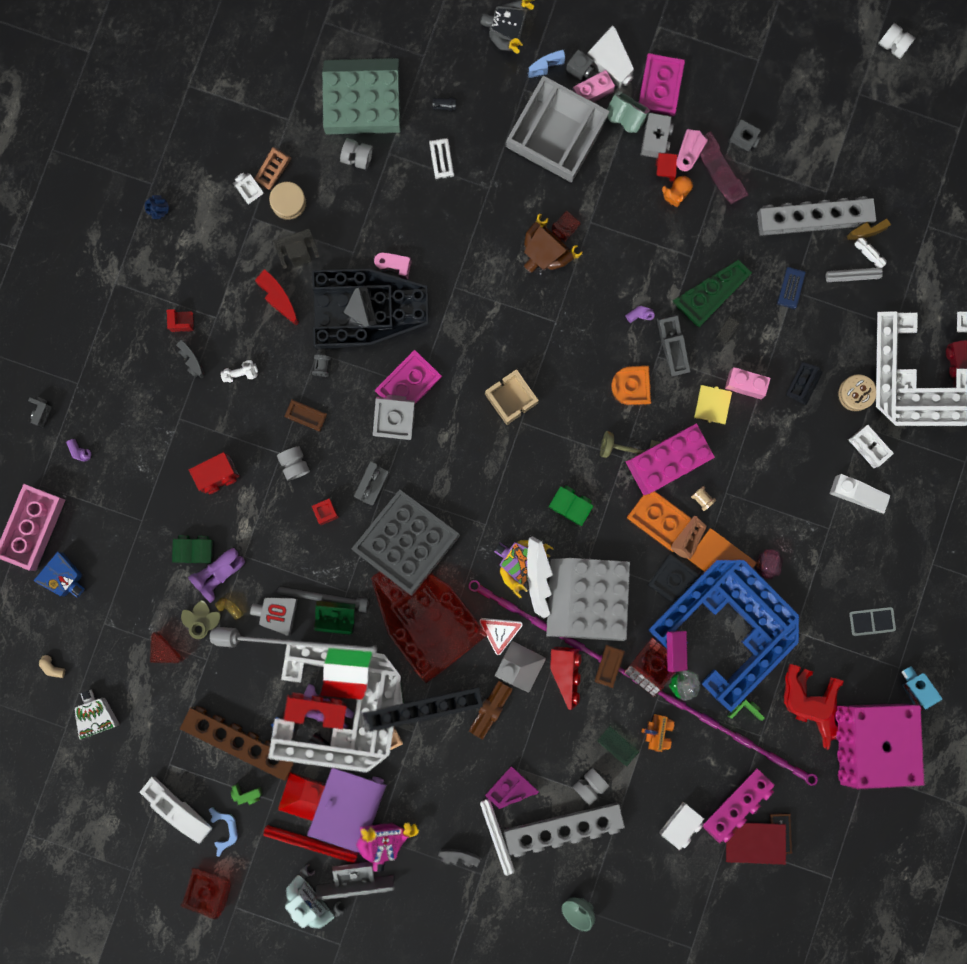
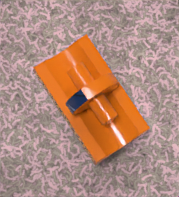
[641,714,675,752]

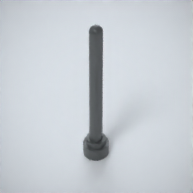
[277,587,369,613]

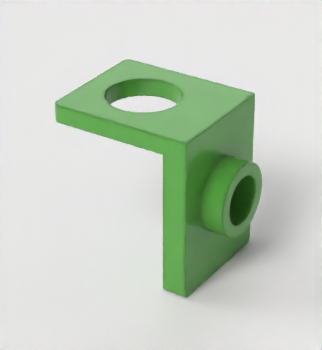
[727,699,764,721]

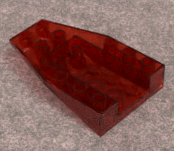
[371,571,488,683]

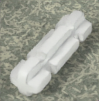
[855,237,887,268]

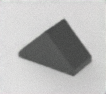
[344,287,377,326]

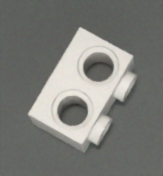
[848,425,894,468]

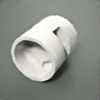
[879,23,915,59]

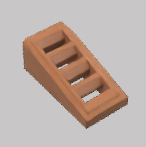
[254,147,291,190]
[671,516,707,559]

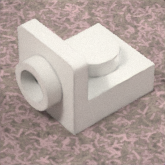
[233,173,263,204]

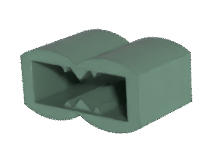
[607,91,650,133]

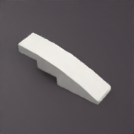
[527,536,552,618]

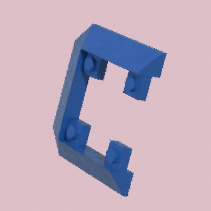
[648,560,799,712]

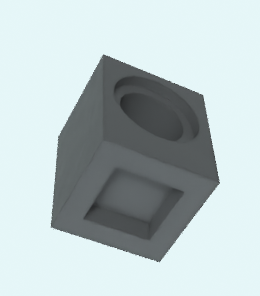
[729,120,761,152]

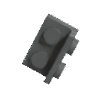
[354,461,389,506]

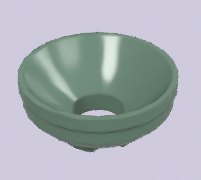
[562,898,595,931]

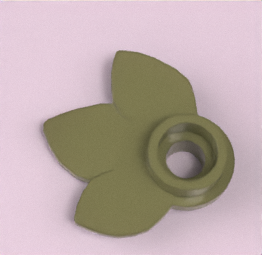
[181,600,220,639]

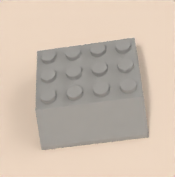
[506,76,610,182]
[546,558,630,641]

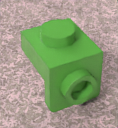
[231,783,263,805]

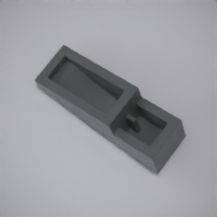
[657,314,690,376]

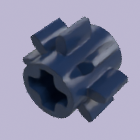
[145,195,169,219]

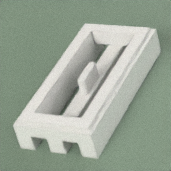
[429,138,454,179]

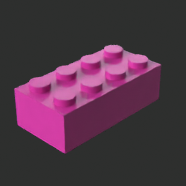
[626,424,715,495]

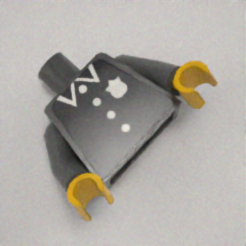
[481,0,535,54]

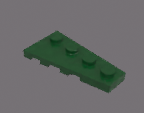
[672,260,752,327]

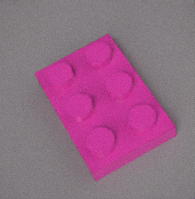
[639,53,685,116]
[375,350,442,404]

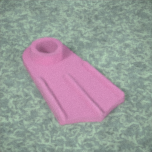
[676,129,708,171]

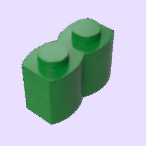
[548,485,593,526]

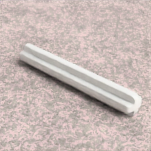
[480,799,514,875]

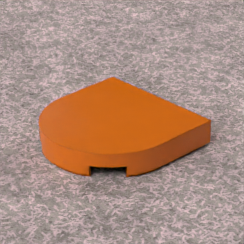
[611,366,651,405]

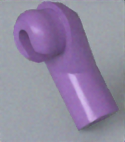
[625,306,655,323]

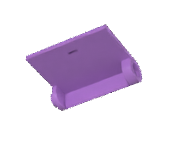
[307,767,386,853]

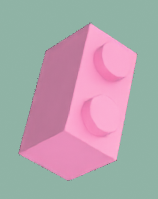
[725,367,770,399]

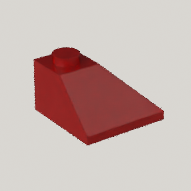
[278,772,326,821]

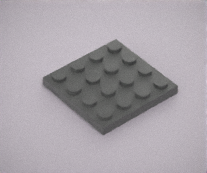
[352,489,460,596]

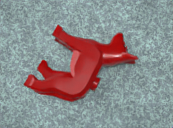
[784,664,844,750]

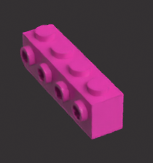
[702,769,775,843]

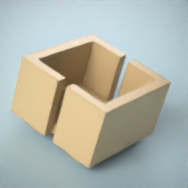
[485,369,539,425]

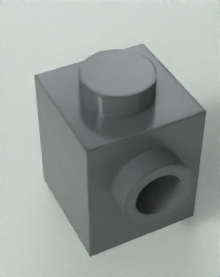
[566,50,594,83]

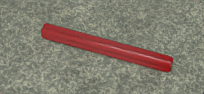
[263,825,358,863]

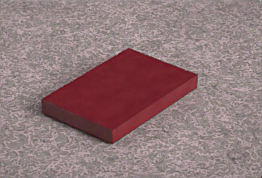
[726,822,786,865]

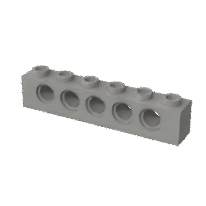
[757,197,876,235]
[504,802,624,857]

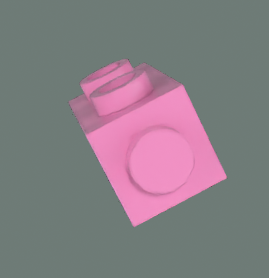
[572,70,615,103]

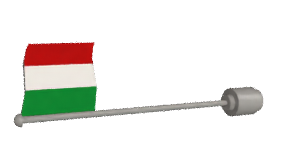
[210,627,377,700]

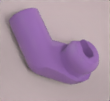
[66,439,91,462]

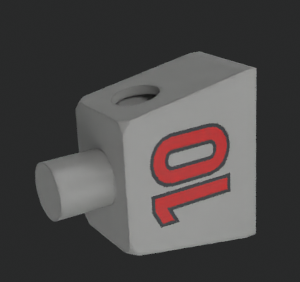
[250,598,298,636]

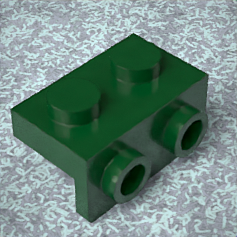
[314,601,355,634]

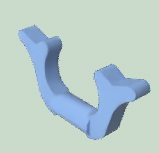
[209,807,238,857]

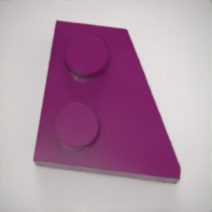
[485,766,539,809]

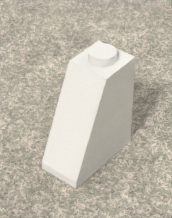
[587,26,634,89]

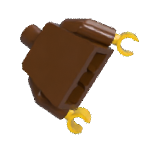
[524,214,582,273]

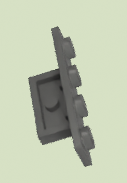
[316,862,394,900]

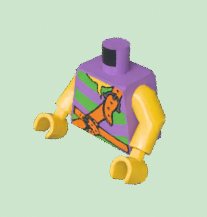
[494,540,553,598]

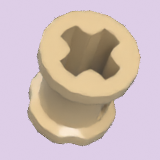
[691,486,716,511]

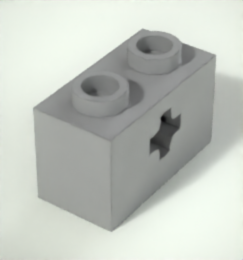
[641,113,673,158]

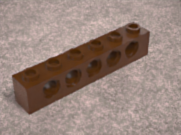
[180,705,295,781]

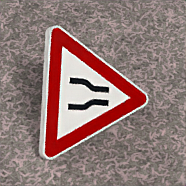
[480,618,522,655]

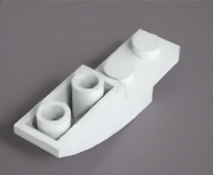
[140,777,212,843]

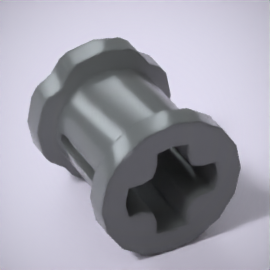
[312,355,331,377]

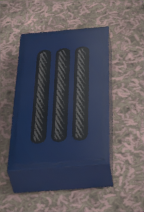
[777,267,806,309]

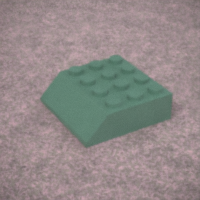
[322,59,400,134]

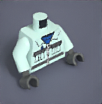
[285,864,346,928]

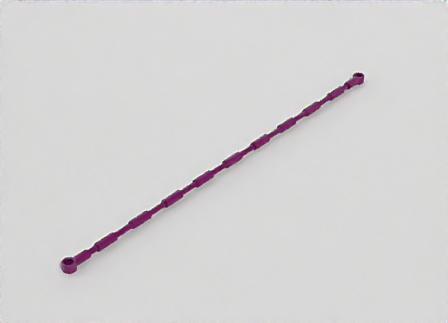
[469,580,818,786]

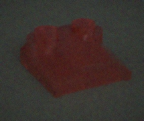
[181,868,231,919]

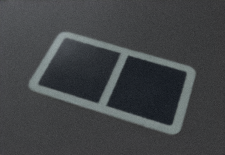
[850,607,896,636]

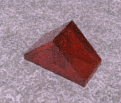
[150,632,184,663]

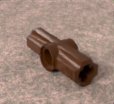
[469,681,513,740]

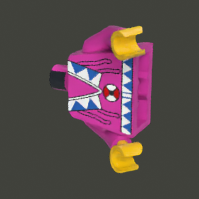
[356,823,418,872]

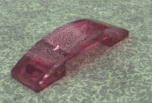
[700,132,748,204]

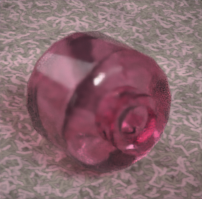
[756,550,783,579]

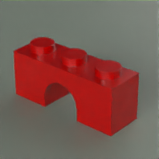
[284,692,347,730]

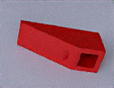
[551,647,581,710]

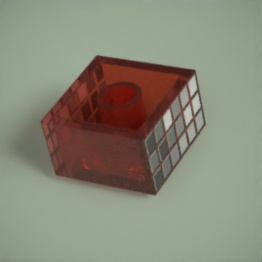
[624,638,675,697]

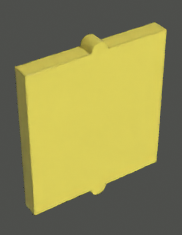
[694,385,732,424]

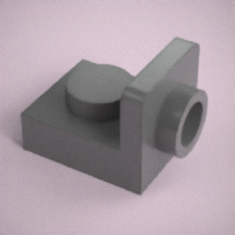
[28,397,52,428]

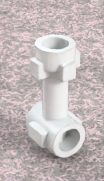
[221,360,258,383]

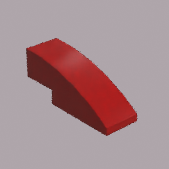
[255,269,299,325]

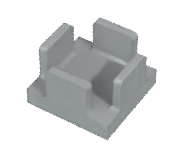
[373,395,415,440]

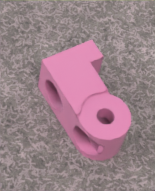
[374,253,411,280]

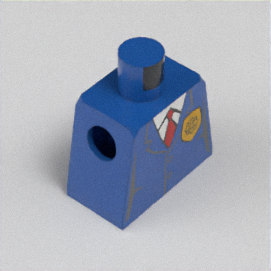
[34,552,85,598]

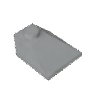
[495,641,546,693]

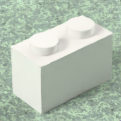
[659,802,704,850]

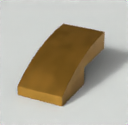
[847,219,891,240]

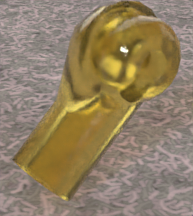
[215,598,243,620]

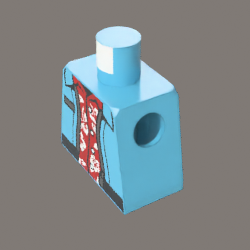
[902,666,942,711]

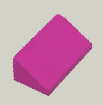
[667,631,687,672]

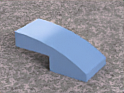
[528,50,565,78]

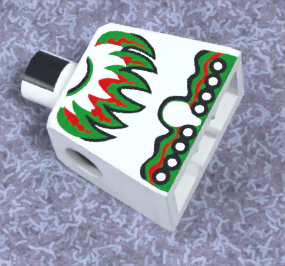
[75,690,119,739]

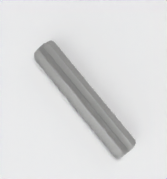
[826,268,883,282]

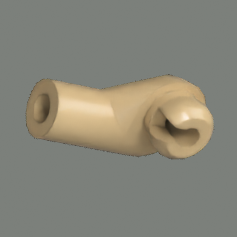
[39,655,65,678]

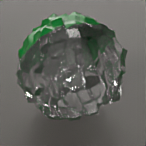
[669,670,700,701]

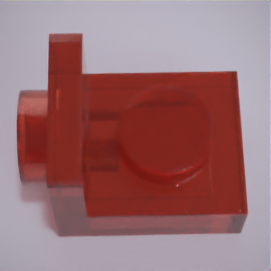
[551,211,581,241]

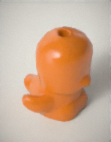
[662,176,693,207]

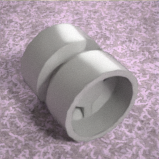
[340,138,373,170]
[277,446,310,481]
[573,768,610,805]

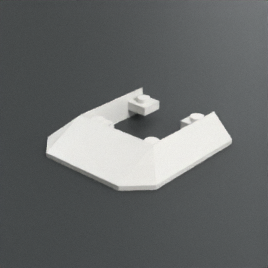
[876,312,967,426]
[269,640,401,772]

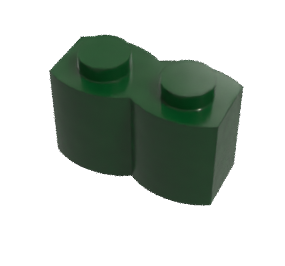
[172,535,214,563]

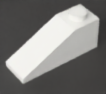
[829,474,890,514]

